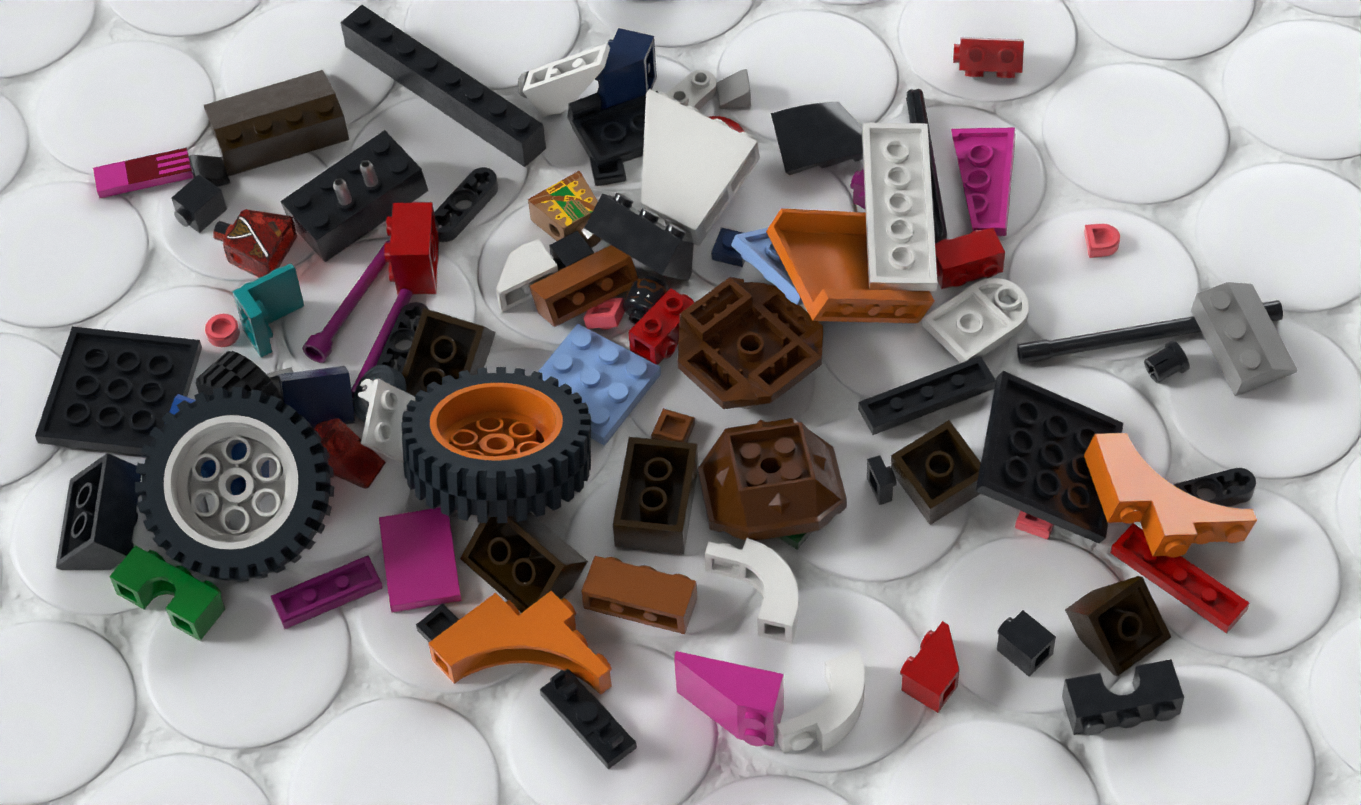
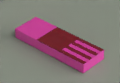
[93,147,193,199]

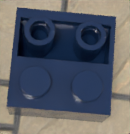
[595,28,657,110]

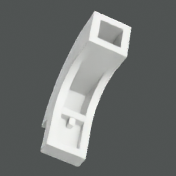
[705,538,799,644]

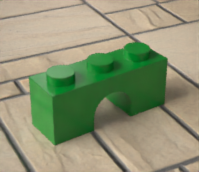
[109,545,226,641]

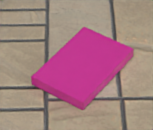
[379,507,462,612]

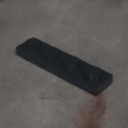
[858,356,996,435]

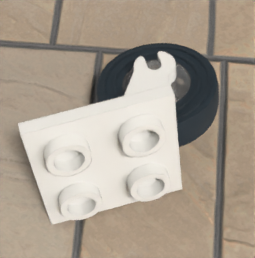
[353,365,415,463]

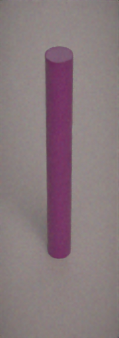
[351,289,413,398]

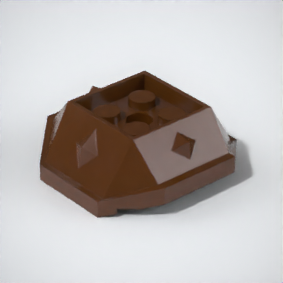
[677,277,823,409]
[698,418,847,541]

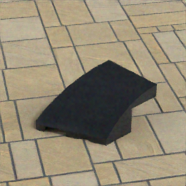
[771,102,863,175]

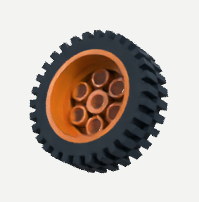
[401,367,591,523]

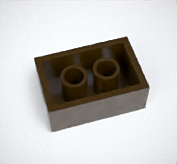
[613,437,699,554]

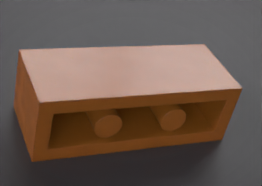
[529,245,638,327]
[581,556,697,634]

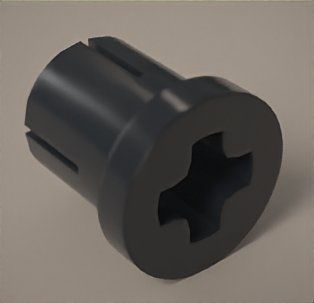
[1144,340,1190,383]

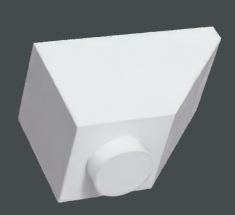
[496,239,558,312]

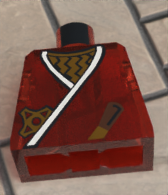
[213,209,297,278]

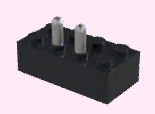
[280,130,429,262]

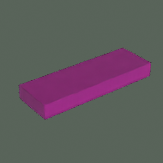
[270,555,383,629]

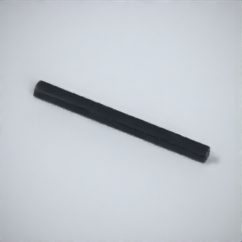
[906,88,947,243]

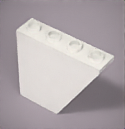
[641,89,760,246]

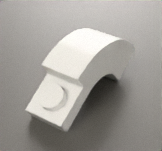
[777,649,865,753]

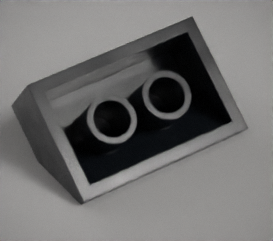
[584,192,694,281]
[55,453,141,570]

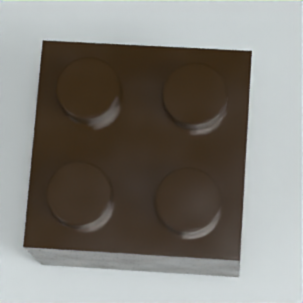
[891,420,981,525]

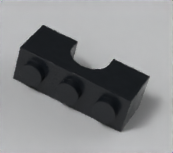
[1062,659,1184,735]

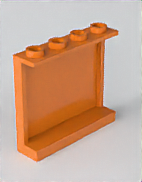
[766,208,935,323]

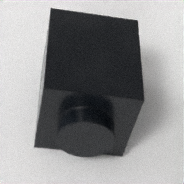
[172,174,227,233]
[997,610,1056,677]

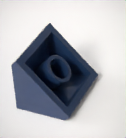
[278,366,355,429]

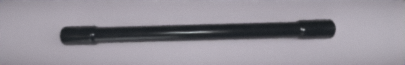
[1017,300,1283,364]

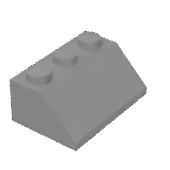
[1191,282,1297,396]

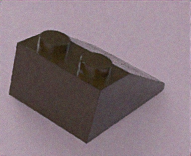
[402,308,496,397]

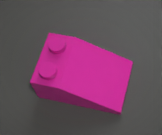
[674,651,784,747]

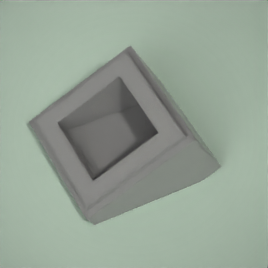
[716,69,751,109]

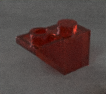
[314,418,386,489]

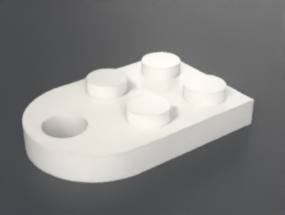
[922,278,1029,363]

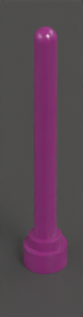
[302,240,390,363]

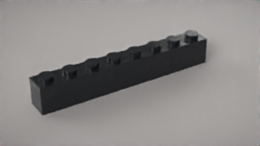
[340,5,546,167]

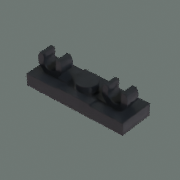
[540,669,637,769]

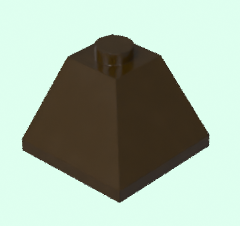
[1065,576,1171,676]

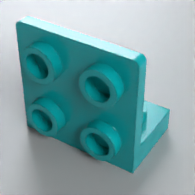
[232,263,304,357]

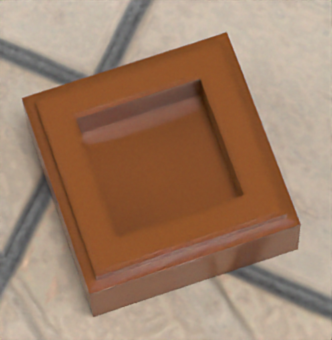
[651,408,695,442]

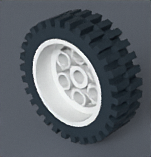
[135,387,335,582]

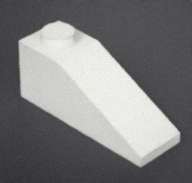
[523,43,610,118]

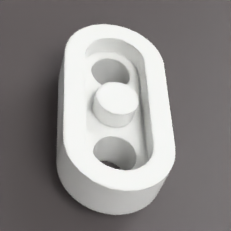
[667,70,717,110]

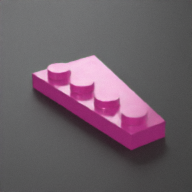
[951,127,1016,236]

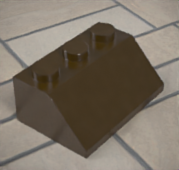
[460,512,588,613]

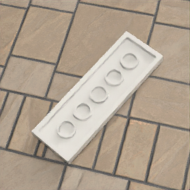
[862,123,937,291]

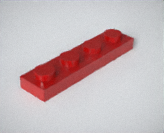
[1110,523,1250,634]

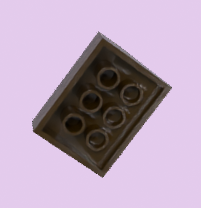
[204,70,349,177]

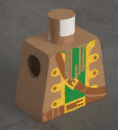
[528,171,601,248]

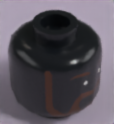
[623,276,668,325]

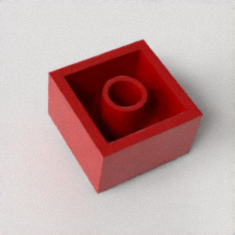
[384,202,440,295]

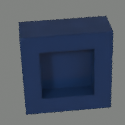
[711,227,745,267]

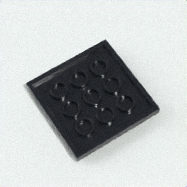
[35,326,202,455]
[976,371,1124,543]

